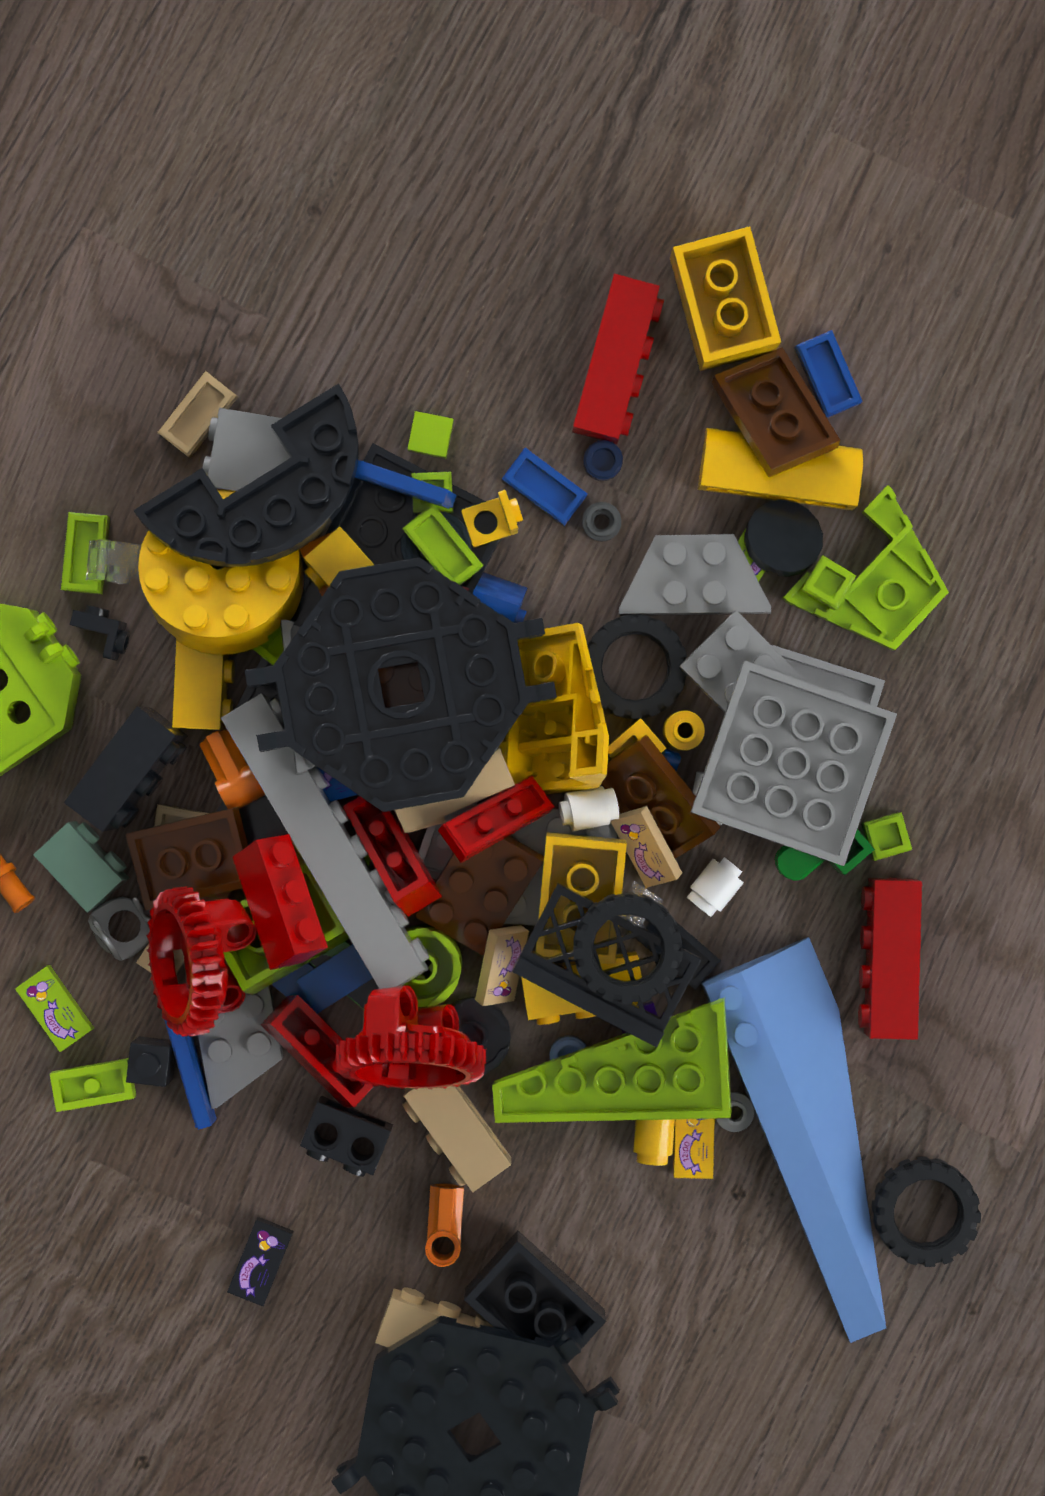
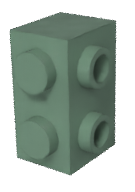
[33,821,129,913]

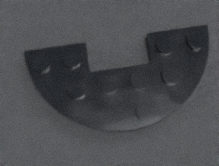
[133,383,359,567]

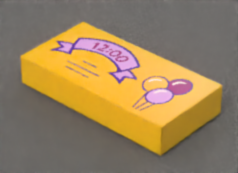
[673,1119,715,1179]

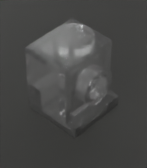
[86,539,142,584]

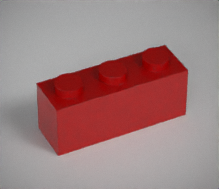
[343,796,442,917]
[232,834,328,970]
[260,995,373,1108]

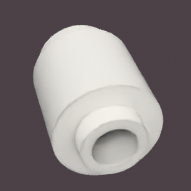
[558,786,619,832]
[687,857,743,917]

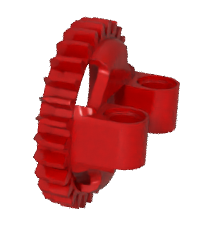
[146,886,257,1037]
[335,985,486,1090]

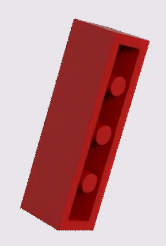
[572,274,664,444]
[858,878,922,1040]

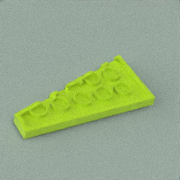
[492,997,732,1123]

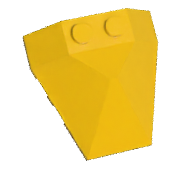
[498,623,609,794]

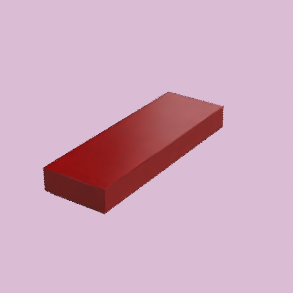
[438,775,555,863]

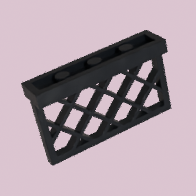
[512,883,702,1047]

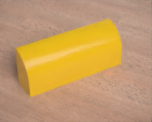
[698,428,863,511]

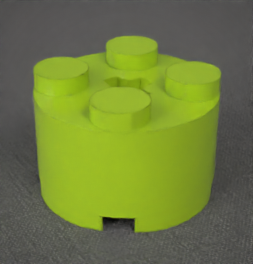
[402,924,463,1007]

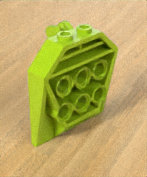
[0,604,82,776]

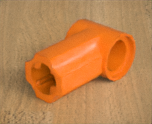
[199,730,265,809]
[425,1183,464,1267]

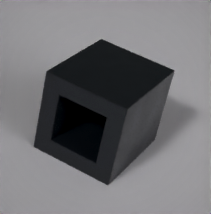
[126,1036,176,1087]

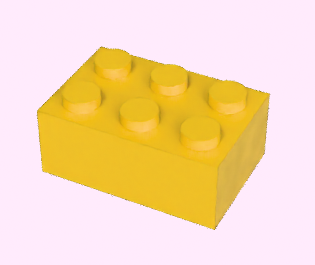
[670,226,781,371]
[535,832,627,964]

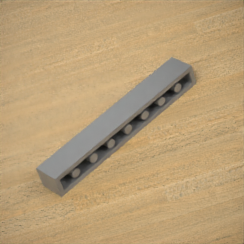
[221,693,430,989]

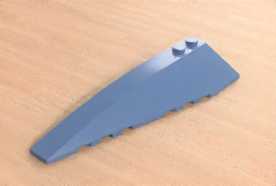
[701,937,886,1343]

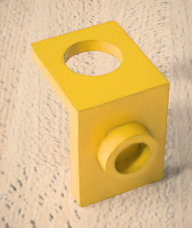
[461,490,523,547]

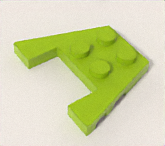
[782,485,949,651]

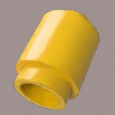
[662,711,705,750]
[633,1119,675,1166]

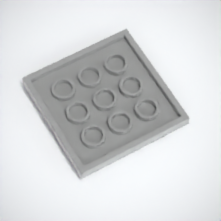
[691,661,897,866]

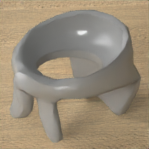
[88,896,151,961]

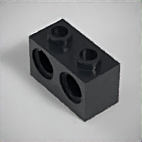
[300,1096,393,1177]

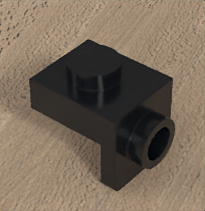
[70,605,130,661]

